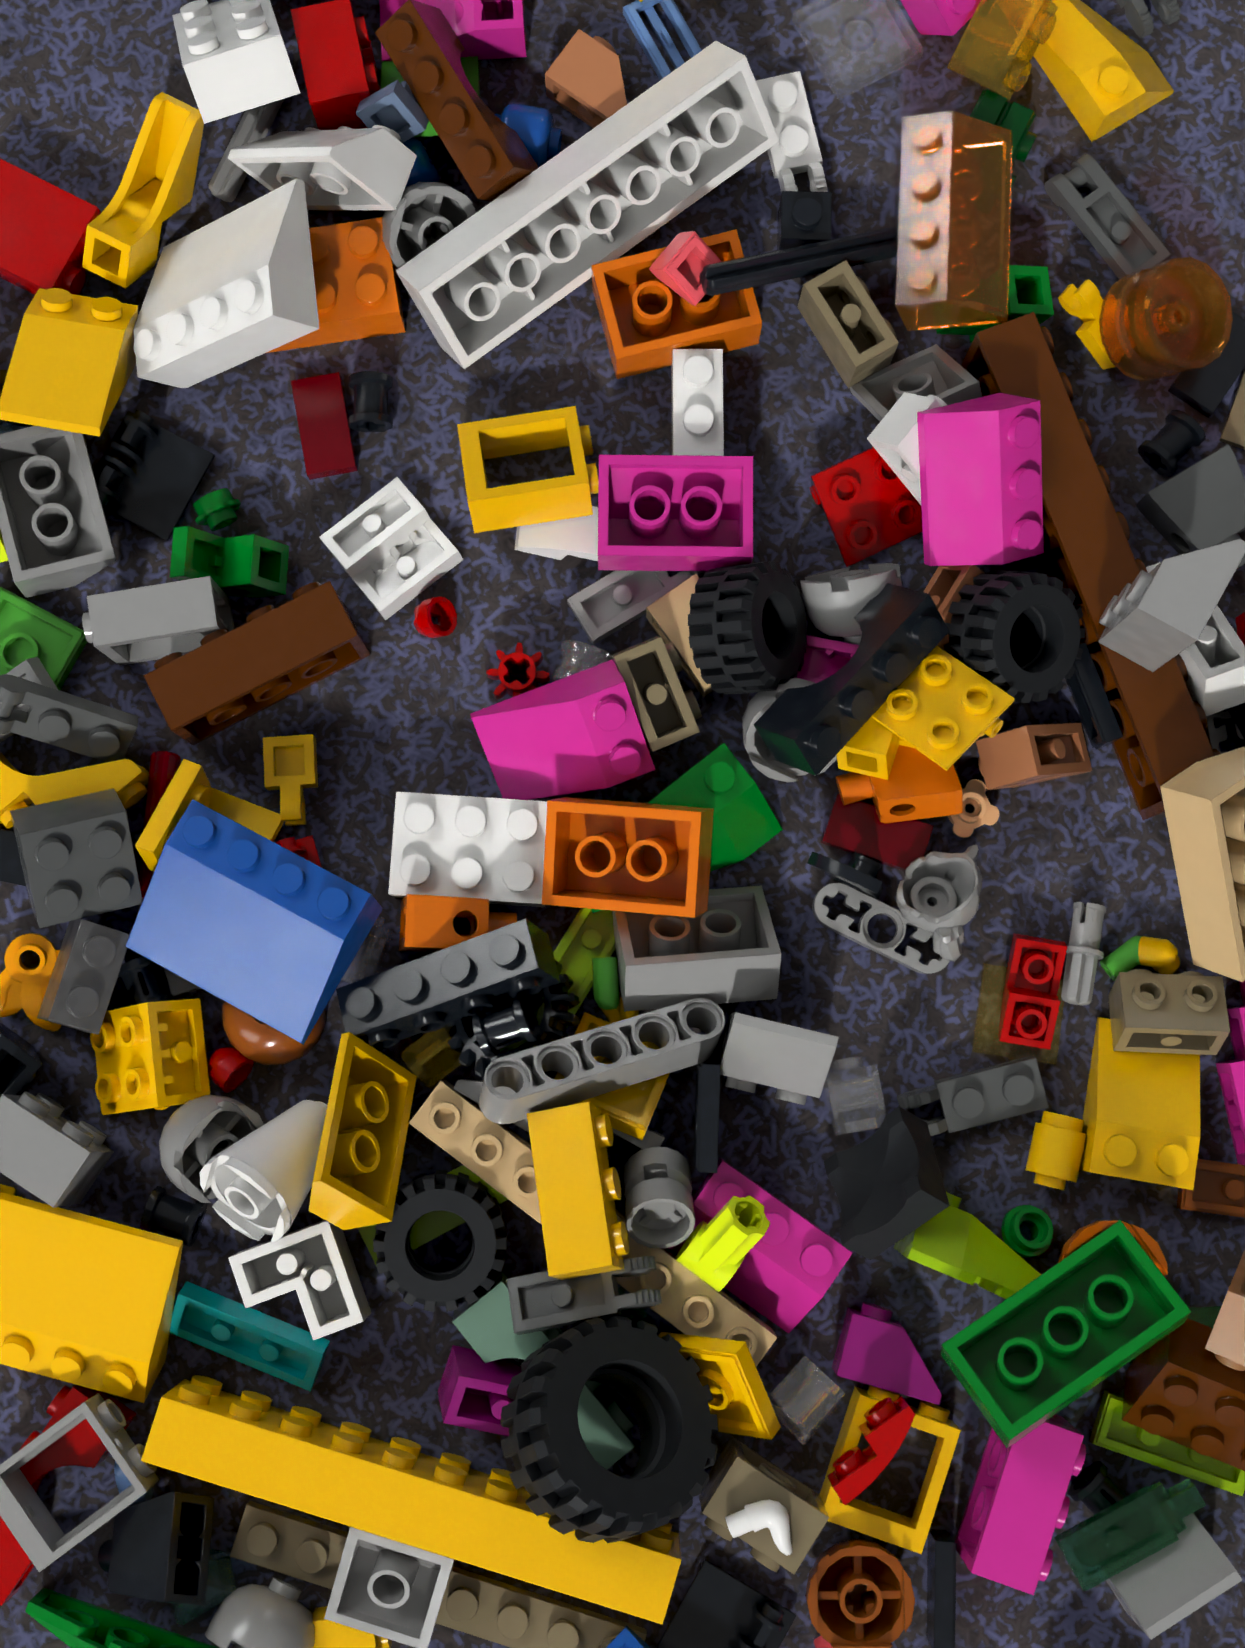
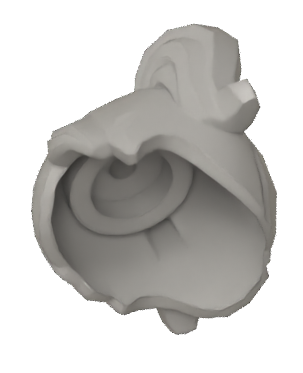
[896,845,983,962]

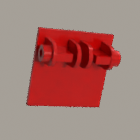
[810,447,923,567]

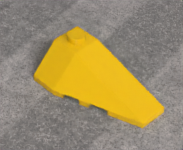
[996,0,1174,142]

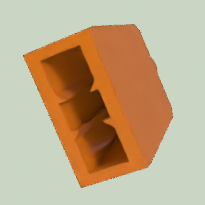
[836,745,963,823]
[399,894,517,952]

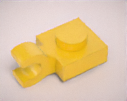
[1058,279,1144,370]
[263,734,318,826]

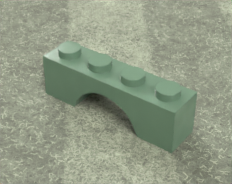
[452,1271,635,1470]

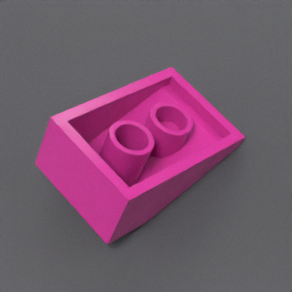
[470,659,655,800]

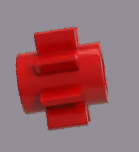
[486,643,550,700]

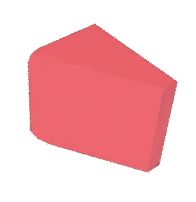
[649,231,722,305]

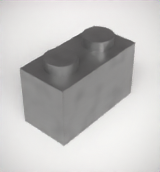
[37,919,130,1034]

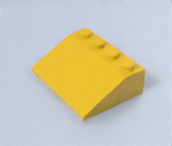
[0,1192,183,1403]

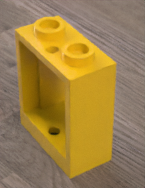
[457,406,598,533]
[820,1385,961,1555]

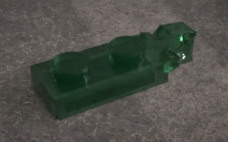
[1054,1479,1206,1591]

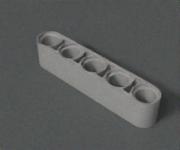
[479,998,725,1124]

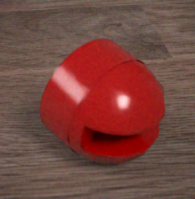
[413,596,457,638]
[208,1047,253,1093]

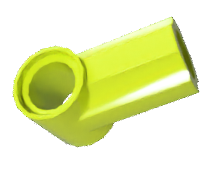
[675,1195,770,1292]

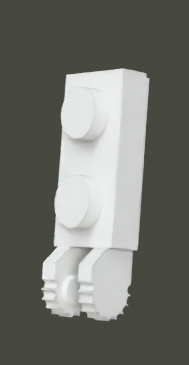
[756,71,828,193]

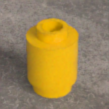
[1025,1111,1087,1190]

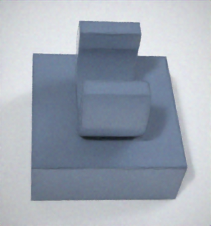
[356,80,429,143]

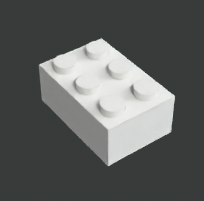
[172,0,300,124]
[388,792,547,907]

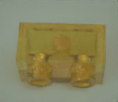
[947,0,1058,101]

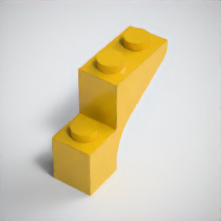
[82,92,204,289]
[0,752,149,829]

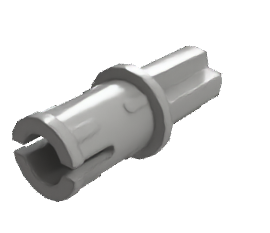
[1061,902,1107,1006]

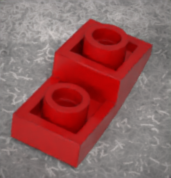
[998,933,1067,1050]
[827,1396,915,1505]

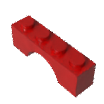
[0,1385,136,1606]

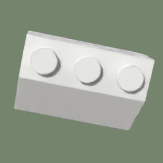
[228,125,417,210]

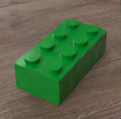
[941,1220,1191,1448]

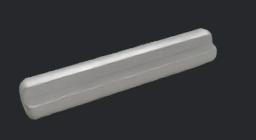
[208,99,284,203]

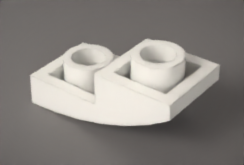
[514,506,598,561]

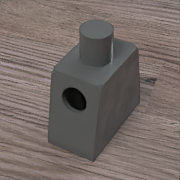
[1136,444,1245,570]

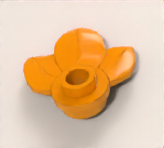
[0,933,61,1031]

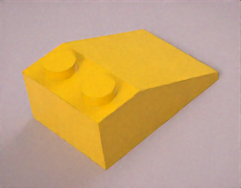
[0,288,138,437]
[1080,1017,1201,1190]

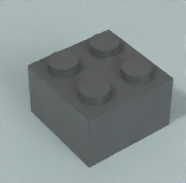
[10,788,143,928]

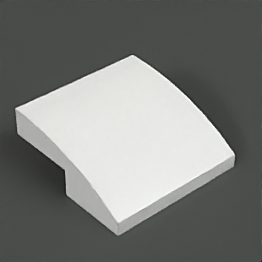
[319,477,463,620]

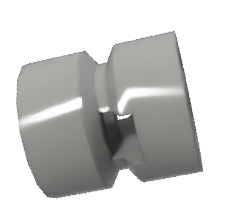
[623,1147,695,1249]

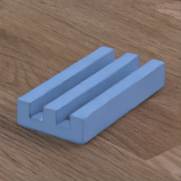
[623,0,702,80]

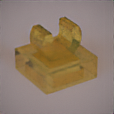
[400,1027,462,1088]

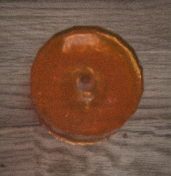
[1099,257,1233,381]

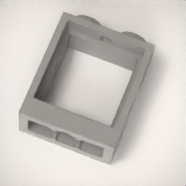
[82,576,234,666]
[0,1393,159,1572]

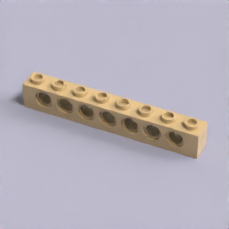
[409,1079,777,1367]

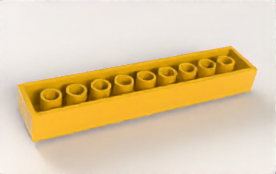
[141,1375,682,1625]

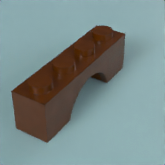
[375,0,539,201]

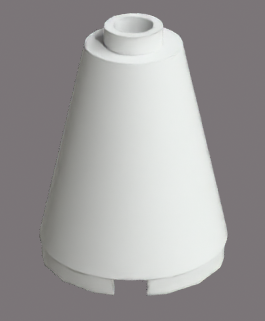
[199,1100,327,1242]

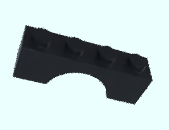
[754,583,949,776]

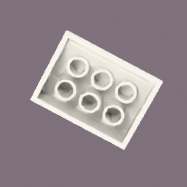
[133,179,320,388]

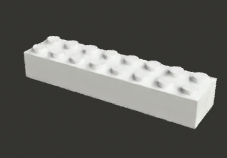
[396,41,779,369]

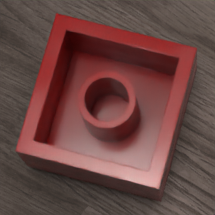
[290,0,381,130]

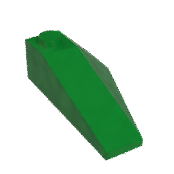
[591,743,783,914]

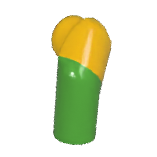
[1100,936,1180,981]
[592,957,639,1023]

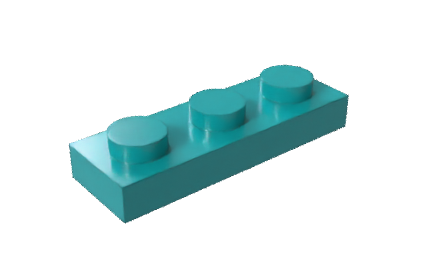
[170,1281,330,1391]

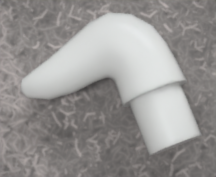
[725,1499,792,1556]

